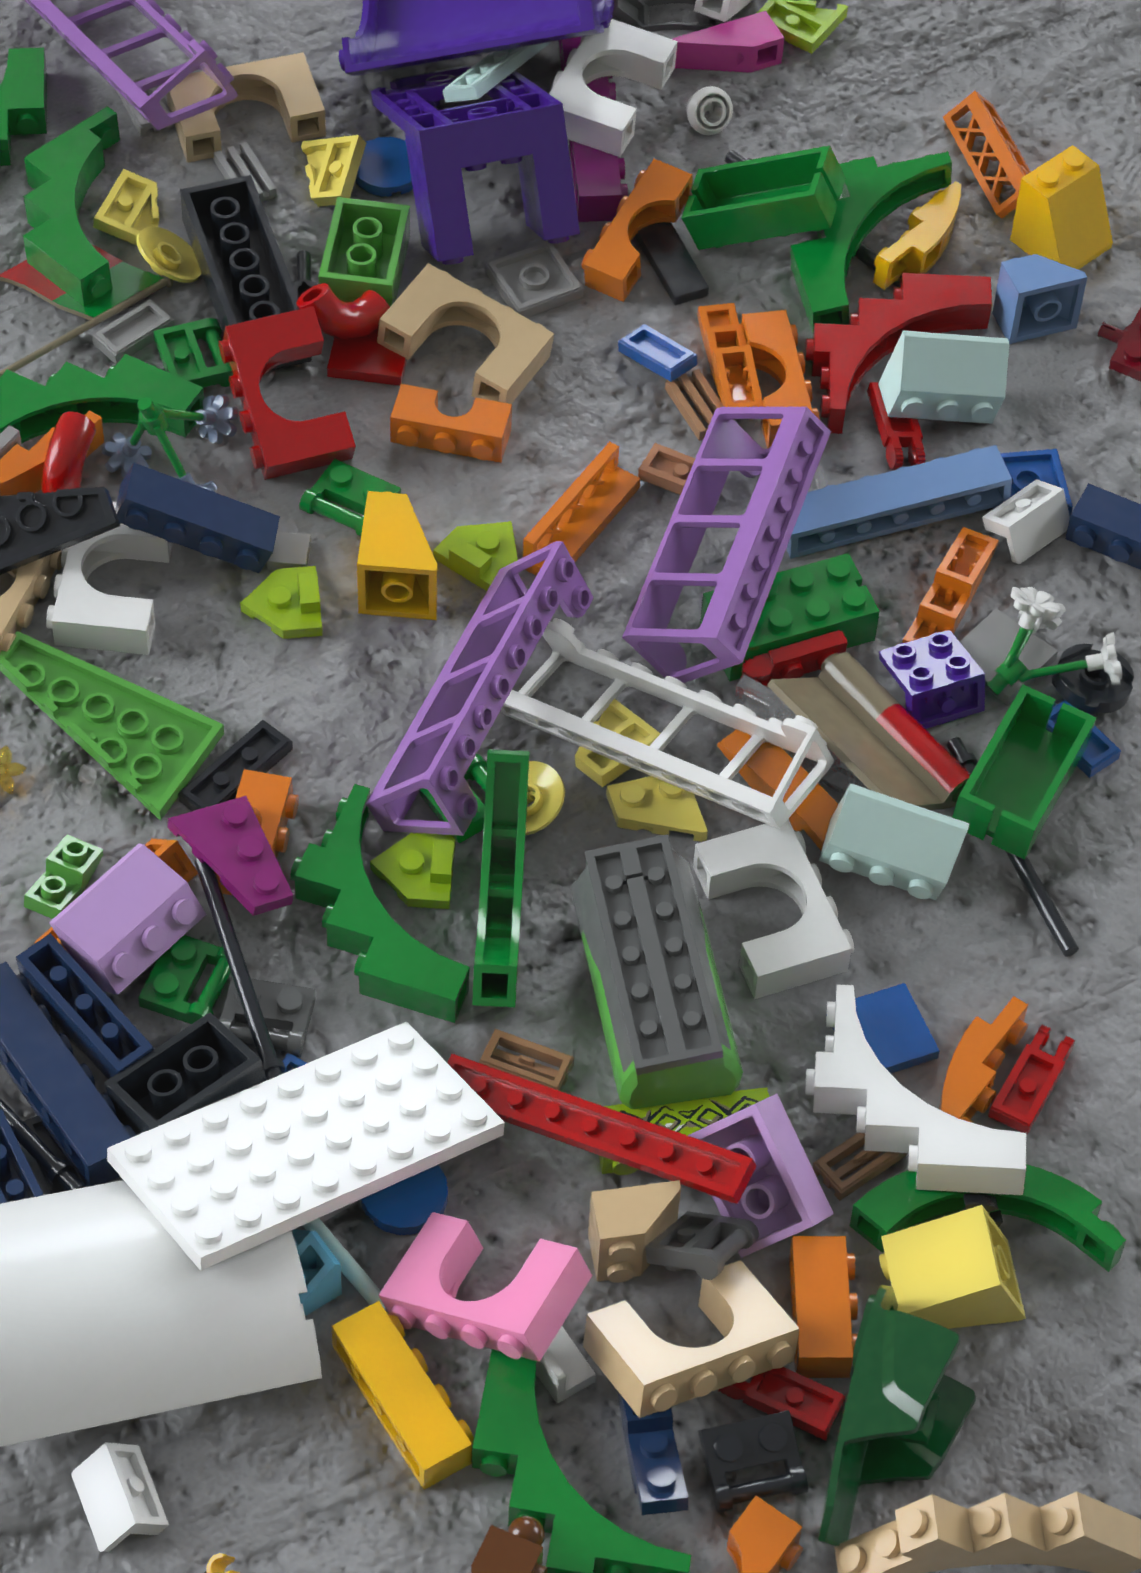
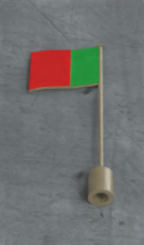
[0,244,174,377]

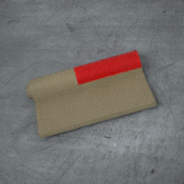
[767,652,971,810]

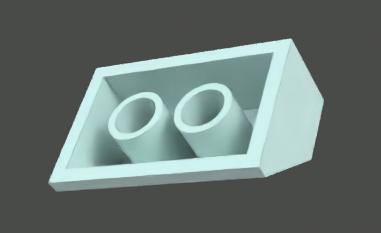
[878,331,1009,424]
[819,783,969,900]

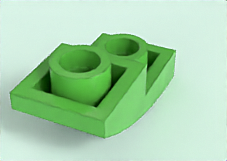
[24,834,103,919]

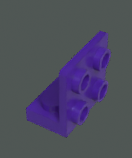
[879,630,985,729]

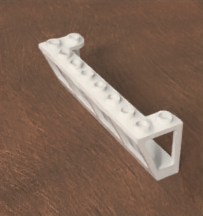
[501,618,834,829]

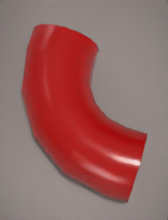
[296,283,390,339]
[42,411,96,493]

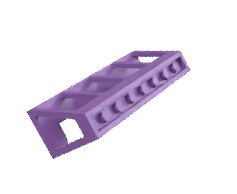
[25,0,238,130]
[622,407,831,683]
[366,541,594,836]

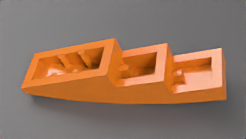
[697,303,764,407]
[0,410,104,496]
[902,527,999,643]
[717,729,838,851]

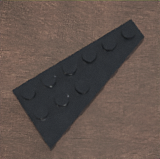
[0,487,120,575]

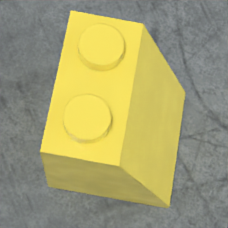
[879,1205,1026,1329]

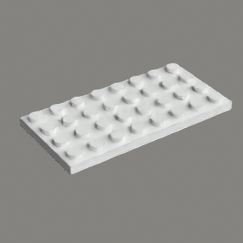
[107,1022,505,1271]

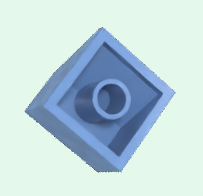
[992,254,1087,344]

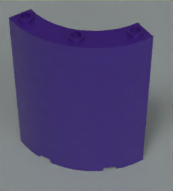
[339,0,614,76]

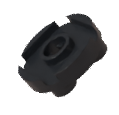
[1052,643,1134,717]

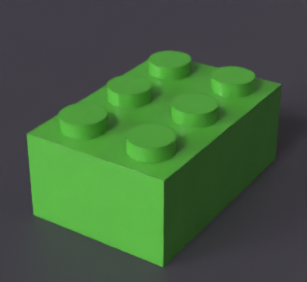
[318,197,410,306]

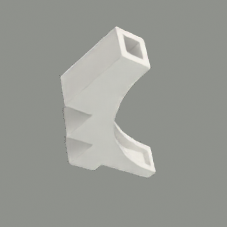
[805,985,1026,1195]

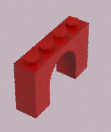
[219,306,356,480]

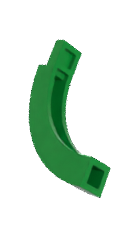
[849,1164,1126,1272]

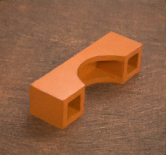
[581,158,693,302]
[741,310,820,448]
[726,1496,803,1573]

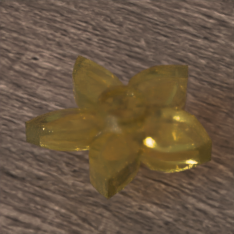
[0,745,27,795]

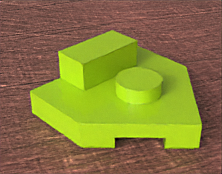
[433,521,518,591]
[240,566,323,639]
[370,832,456,909]

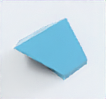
[292,1229,342,1316]

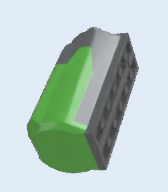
[571,834,743,1109]

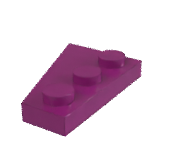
[167,796,294,916]

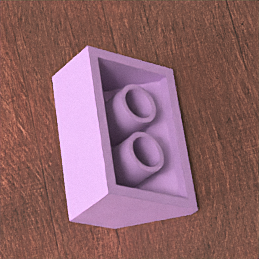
[49,843,207,995]
[687,1093,834,1258]

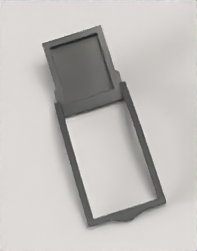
[613,0,732,32]

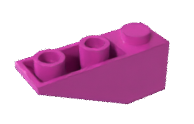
[672,11,784,73]

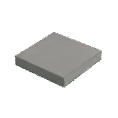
[485,241,584,318]
[960,608,1058,705]

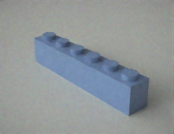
[786,445,1012,559]

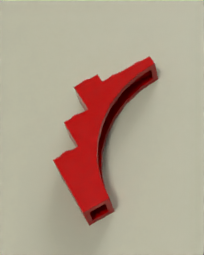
[805,273,992,434]

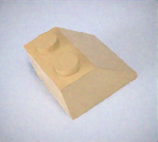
[588,1180,681,1283]

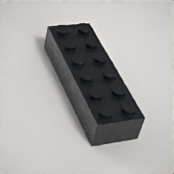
[180,175,312,371]

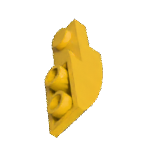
[873,181,961,290]

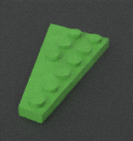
[0,631,224,821]

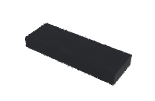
[635,222,709,306]
[178,720,293,811]

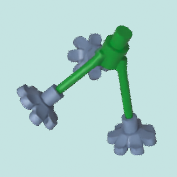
[102,394,238,493]

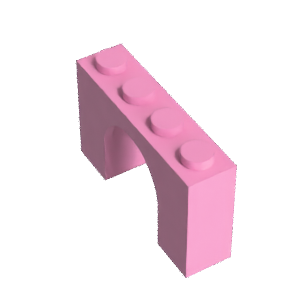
[378,1212,592,1362]

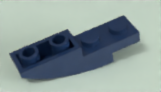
[618,1392,688,1516]

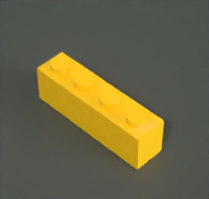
[332,1301,474,1490]

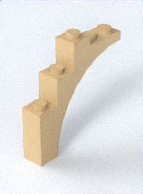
[834,1492,1141,1573]

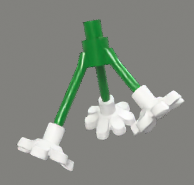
[986,587,1122,696]

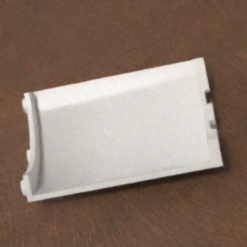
[0,1180,322,1447]

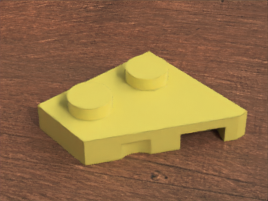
[301,135,366,207]
[93,169,159,246]
[575,698,661,788]
[606,776,708,842]

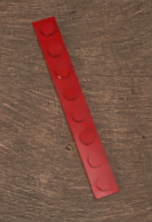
[447,1054,757,1205]

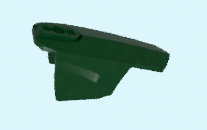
[818,1285,976,1546]

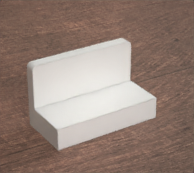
[982,479,1070,564]
[536,1326,596,1404]
[72,1442,169,1552]

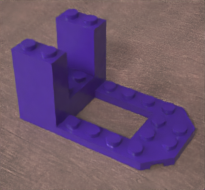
[371,65,580,265]

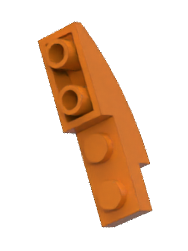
[939,996,1028,1123]

